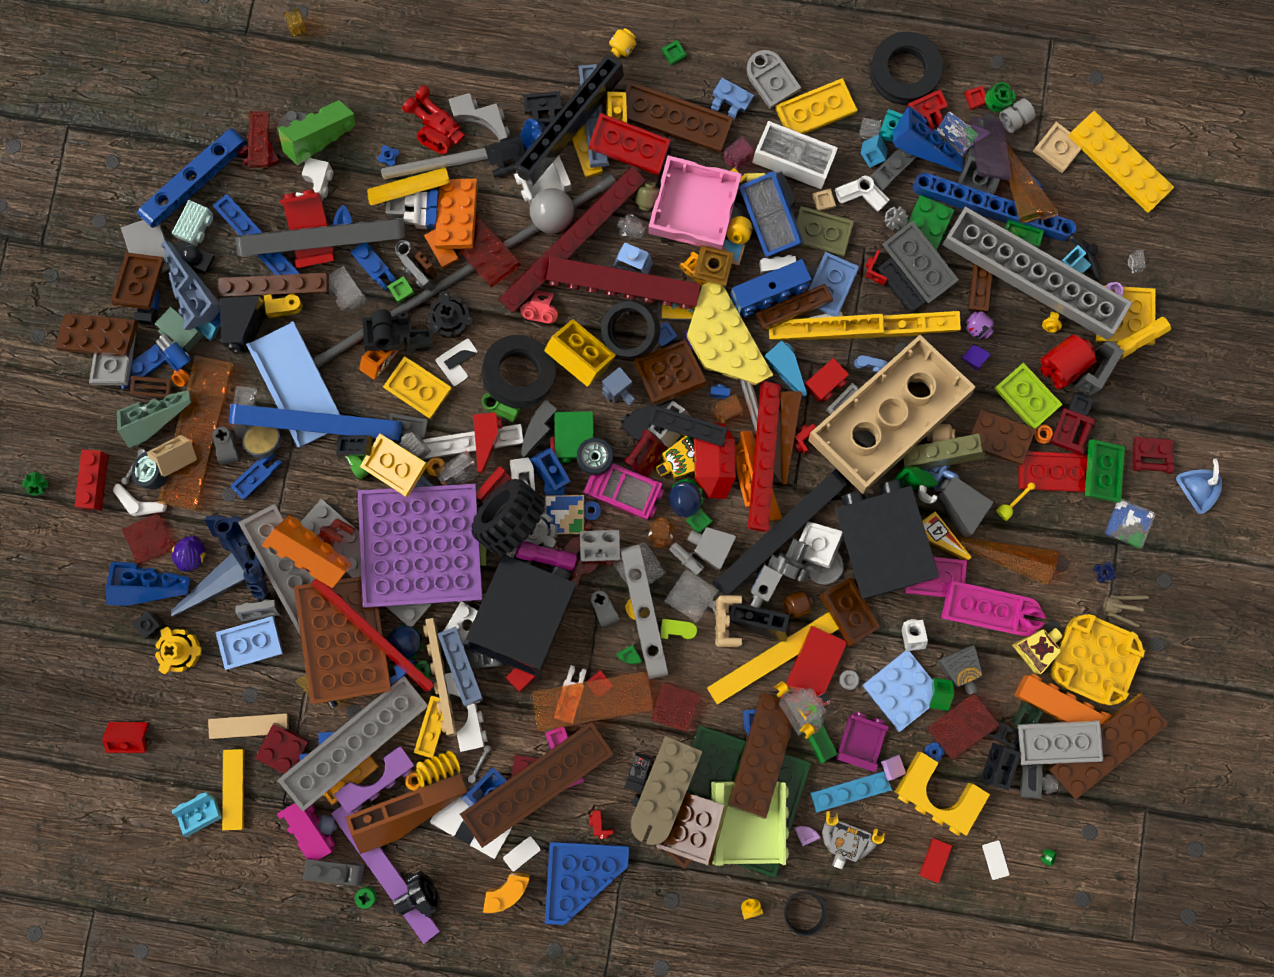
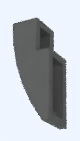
[521,400,557,458]

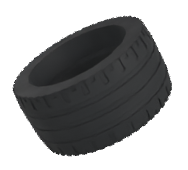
[601,300,661,358]

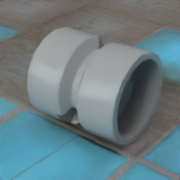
[999,98,1036,133]

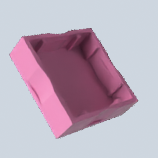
[649,156,741,250]

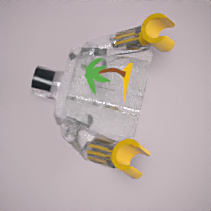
[774,682,830,739]

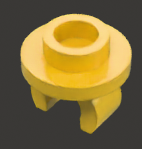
[1042,311,1062,333]

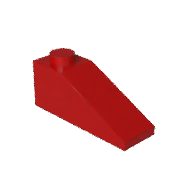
[473,412,502,475]

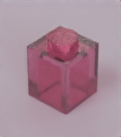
[724,137,754,169]

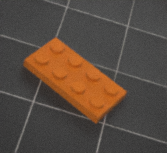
[434,178,478,249]

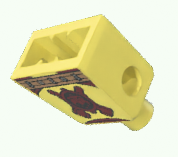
[1012,628,1063,674]

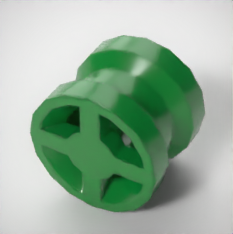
[355,887,377,909]

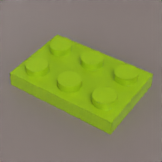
[994,363,1062,429]

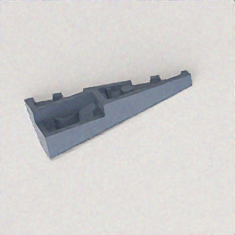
[161,240,220,330]
[171,545,255,617]

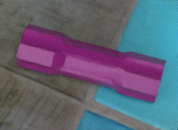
[515,541,577,571]

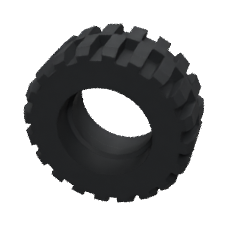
[471,479,544,555]

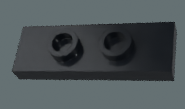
[876,258,926,314]

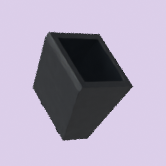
[220,296,266,354]

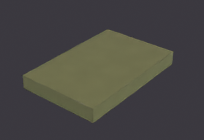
[796,206,854,258]

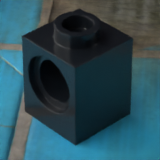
[132,611,167,639]

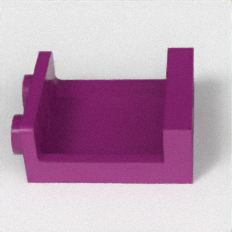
[835,712,889,772]

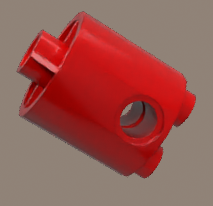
[1040,335,1096,390]

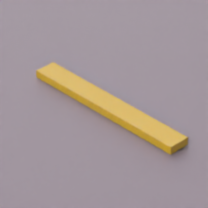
[707,612,839,704]

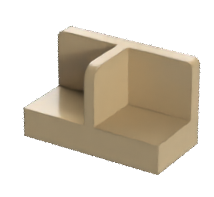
[147,435,197,477]

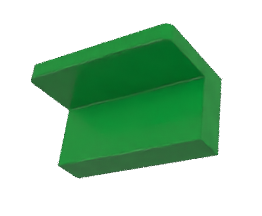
[804,719,838,764]

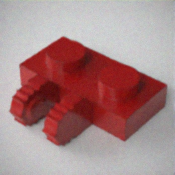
[906,89,948,130]

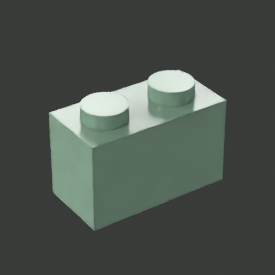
[155,307,204,352]

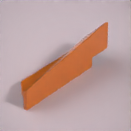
[735,431,782,522]

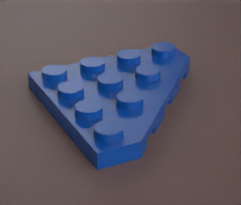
[545,841,629,925]

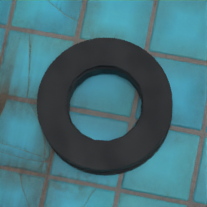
[870,32,943,105]
[481,335,556,408]

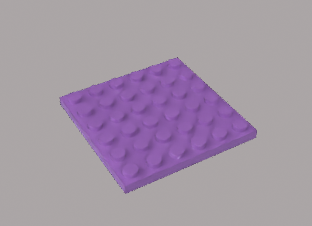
[358,484,482,608]

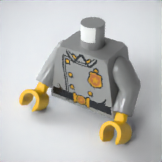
[822,811,885,870]

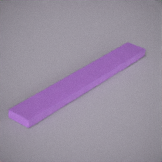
[331,806,440,944]

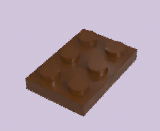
[111,252,165,310]
[971,410,1036,466]
[819,577,881,646]

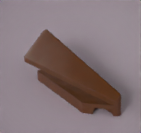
[774,391,802,486]

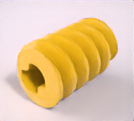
[416,751,460,787]

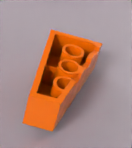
[261,515,352,588]

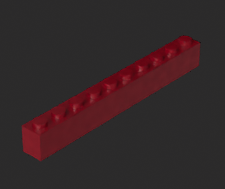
[497,166,646,313]

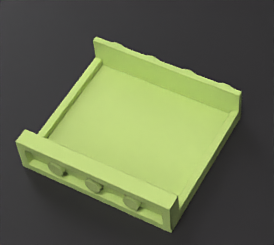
[711,782,789,866]

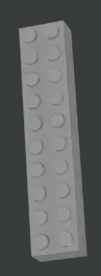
[942,207,1132,340]

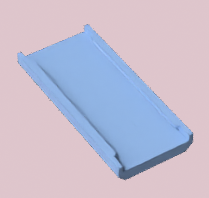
[246,321,341,447]

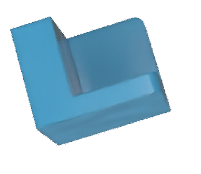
[861,134,888,168]

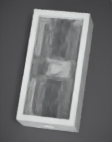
[752,121,838,189]

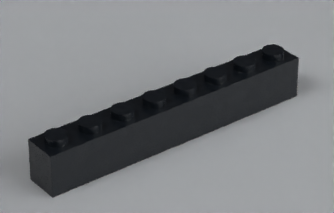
[515,54,624,186]

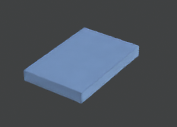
[808,252,860,317]

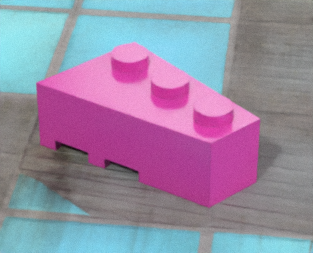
[277,803,336,860]

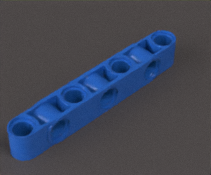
[137,128,247,228]

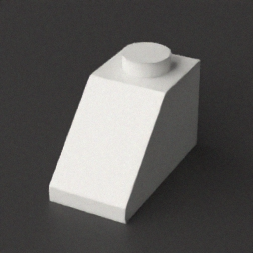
[510,457,535,490]

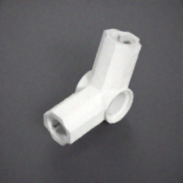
[835,176,890,212]

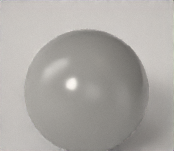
[530,188,574,234]

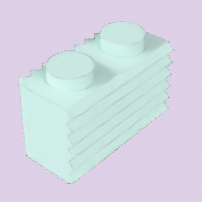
[172,200,213,246]

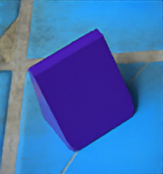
[962,344,991,371]

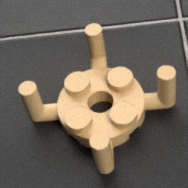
[715,595,742,647]

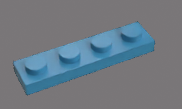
[810,771,892,812]

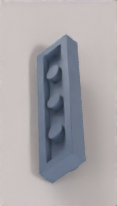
[438,627,483,707]

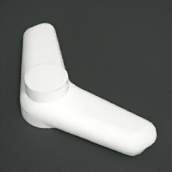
[113,484,167,517]

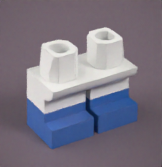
[404,190,439,230]

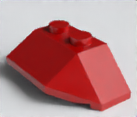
[694,423,736,499]

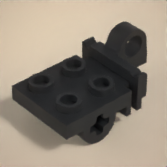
[362,309,432,354]

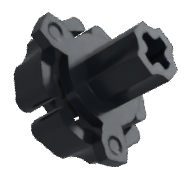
[428,291,473,338]
[393,871,440,918]

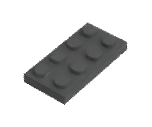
[882,220,959,304]

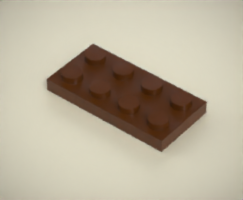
[55,313,138,358]

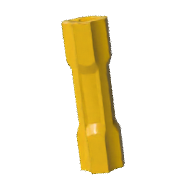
[1116,316,1171,359]

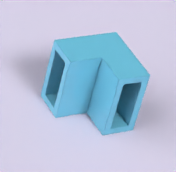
[1061,245,1091,273]

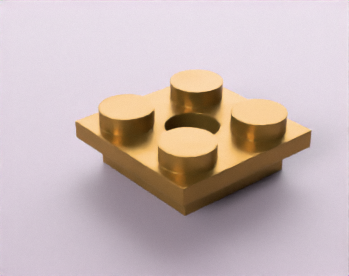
[693,245,734,286]

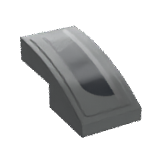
[1019,759,1042,799]

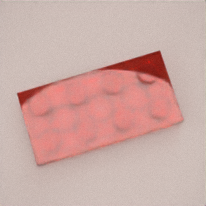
[457,214,521,288]

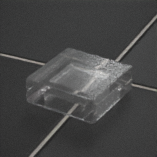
[859,118,881,139]

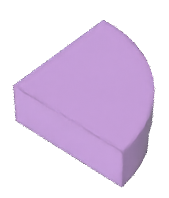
[793,826,820,846]

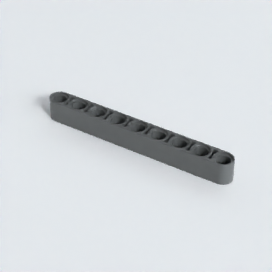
[234,218,406,256]

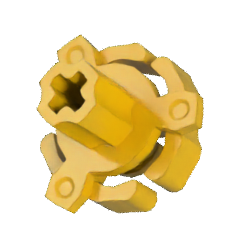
[155,627,202,674]

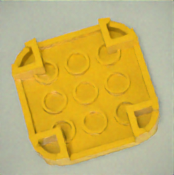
[1051,614,1145,705]

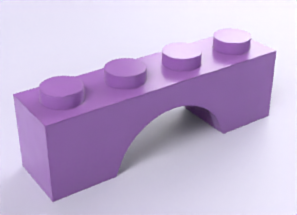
[334,745,414,814]

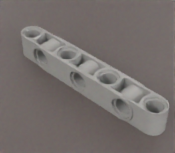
[620,544,668,680]

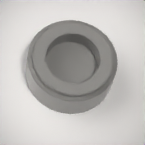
[839,670,859,690]

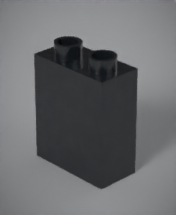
[835,479,940,599]
[465,554,576,678]

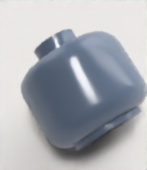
[318,815,337,836]

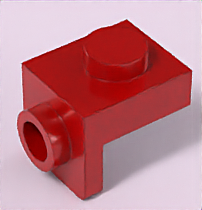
[793,424,816,455]
[589,809,614,839]

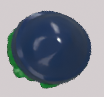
[669,479,704,517]
[387,624,423,659]

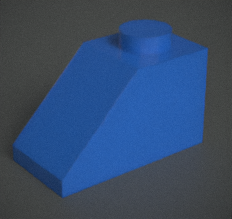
[530,448,570,491]

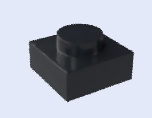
[1068,392,1093,416]

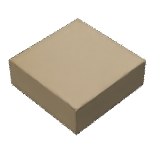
[812,189,836,212]

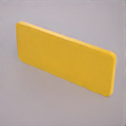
[367,168,450,205]

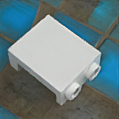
[514,155,572,204]

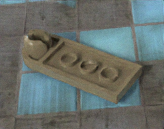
[631,736,702,845]

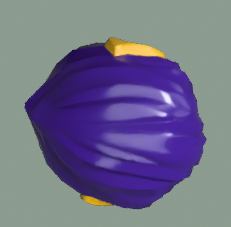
[172,536,206,572]

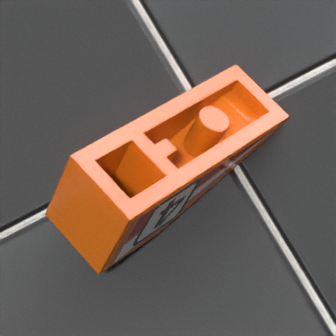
[359,350,399,380]

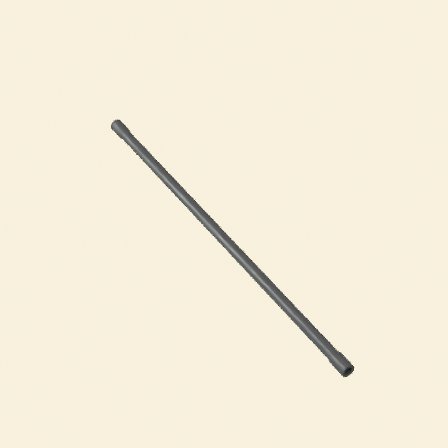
[313,175,616,368]

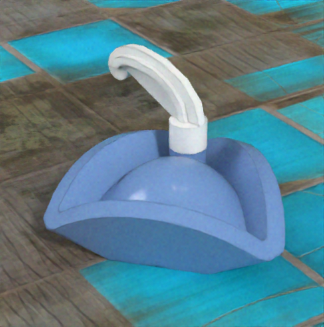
[1176,458,1222,514]

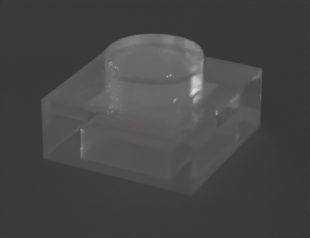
[1128,250,1146,274]

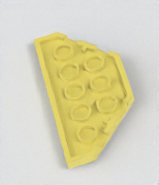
[686,282,773,385]

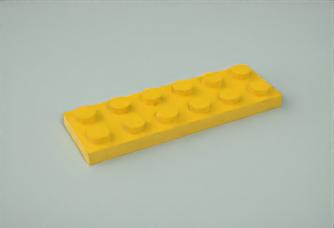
[1068,111,1174,213]

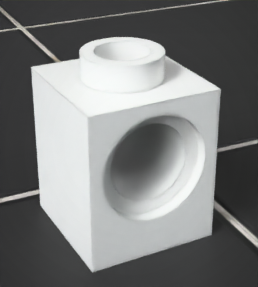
[901,619,928,651]

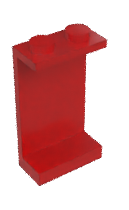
[279,189,336,268]

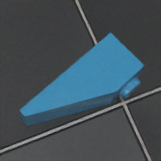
[764,340,807,400]

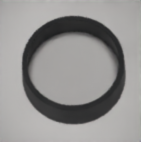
[784,891,828,937]

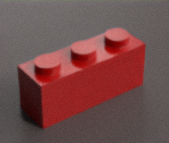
[74,449,109,511]

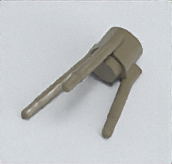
[1103,595,1149,628]

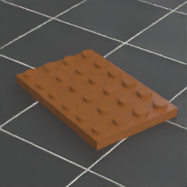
[293,576,391,705]

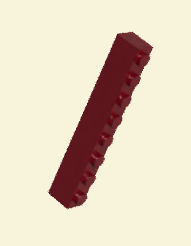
[545,257,700,310]

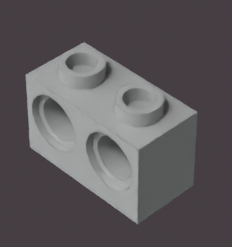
[580,530,620,561]

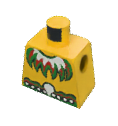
[656,436,695,479]

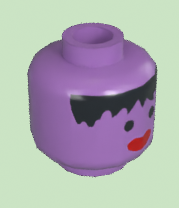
[965,311,994,339]

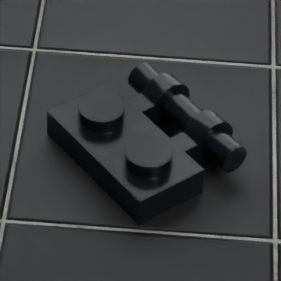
[523,91,562,125]
[484,135,525,178]

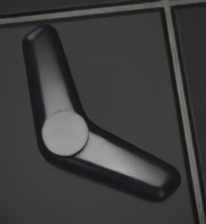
[1069,233,1101,281]

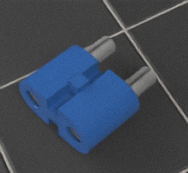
[156,334,191,372]

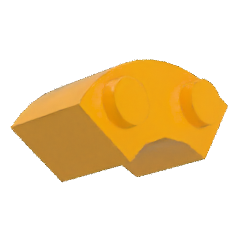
[483,872,531,913]

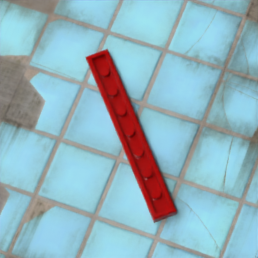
[311,578,434,692]

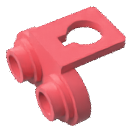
[520,290,558,324]

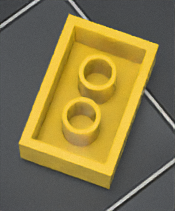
[544,319,616,387]

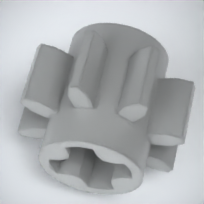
[884,207,908,231]

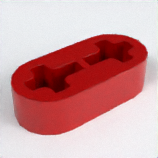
[417,126,452,154]

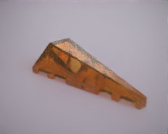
[999,141,1059,224]
[957,537,1059,585]

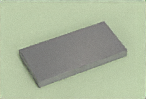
[1018,720,1103,765]

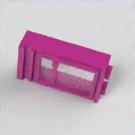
[584,457,664,521]

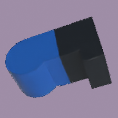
[134,290,160,326]

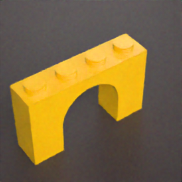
[895,752,990,836]

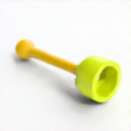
[996,482,1035,521]

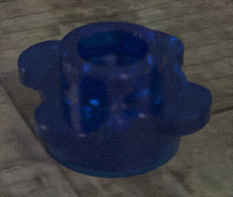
[1094,562,1116,583]

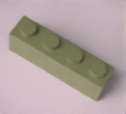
[903,434,985,470]

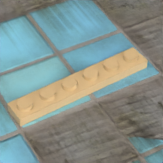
[423,618,457,737]

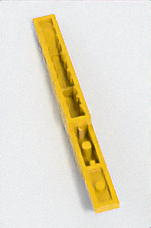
[769,311,961,340]

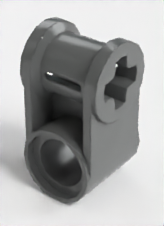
[213,427,240,465]
[591,591,620,629]

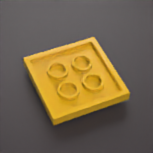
[1096,286,1156,345]

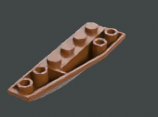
[345,773,467,854]

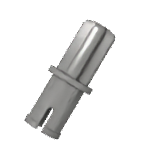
[669,542,704,575]

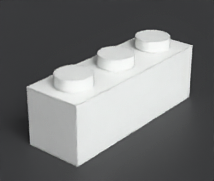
[759,255,796,274]

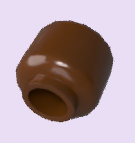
[783,591,813,619]

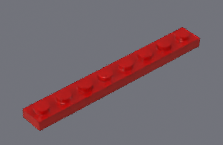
[748,381,781,532]

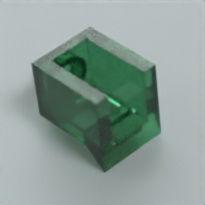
[1011,700,1043,729]

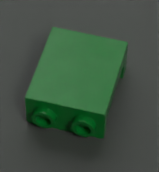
[555,411,594,464]

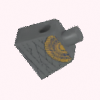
[936,645,982,695]

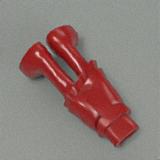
[402,85,465,145]

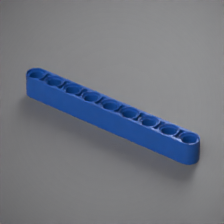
[912,173,1076,241]
[229,404,402,441]

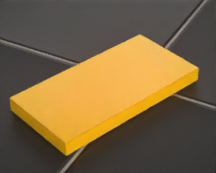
[775,78,858,134]

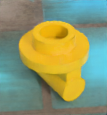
[741,899,763,920]

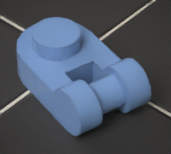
[854,355,889,373]

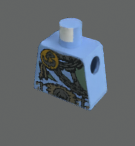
[613,243,653,274]

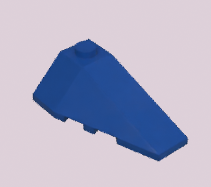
[893,106,963,172]
[106,562,190,606]

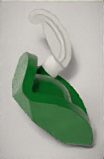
[893,466,939,504]

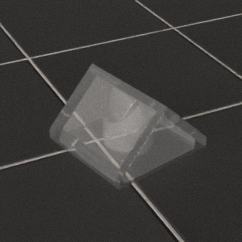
[435,450,482,486]

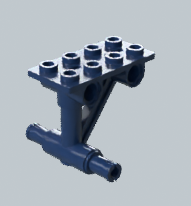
[205,515,270,602]

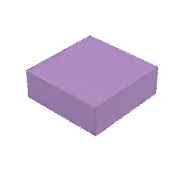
[881,755,906,781]

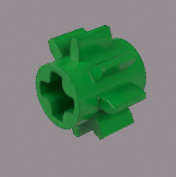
[22,472,48,496]

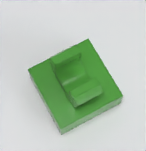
[388,276,415,303]

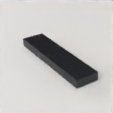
[648,405,728,447]

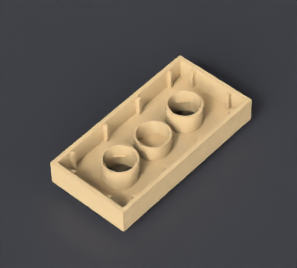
[808,335,975,494]

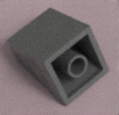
[936,476,993,538]

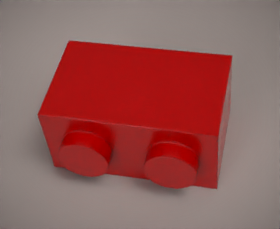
[804,358,849,403]

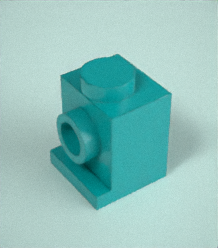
[879,109,903,142]

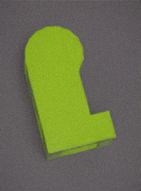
[660,619,697,640]

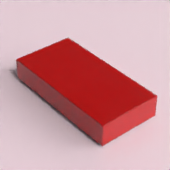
[919,838,952,883]

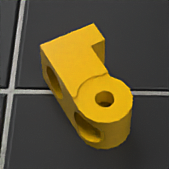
[264,294,303,318]

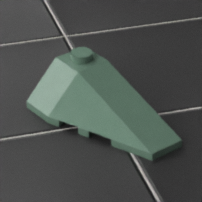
[117,390,191,448]

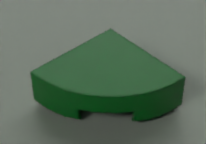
[616,645,643,664]

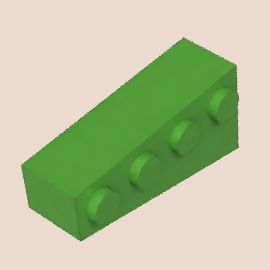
[278,100,356,165]

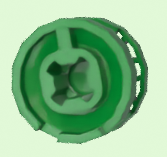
[985,82,1015,113]

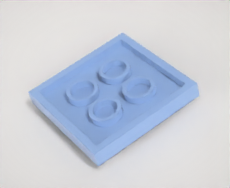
[862,650,933,732]

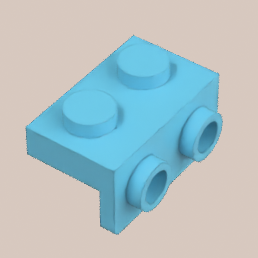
[172,792,222,837]

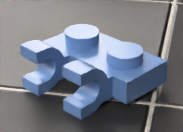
[711,78,754,121]

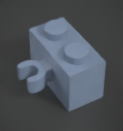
[601,367,635,406]

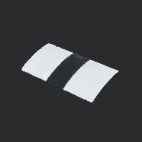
[430,797,512,859]

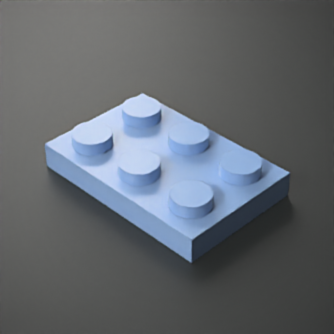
[216,616,284,670]

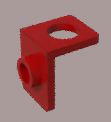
[864,250,888,285]

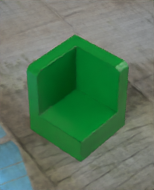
[929,678,954,711]

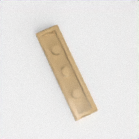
[208,714,289,739]

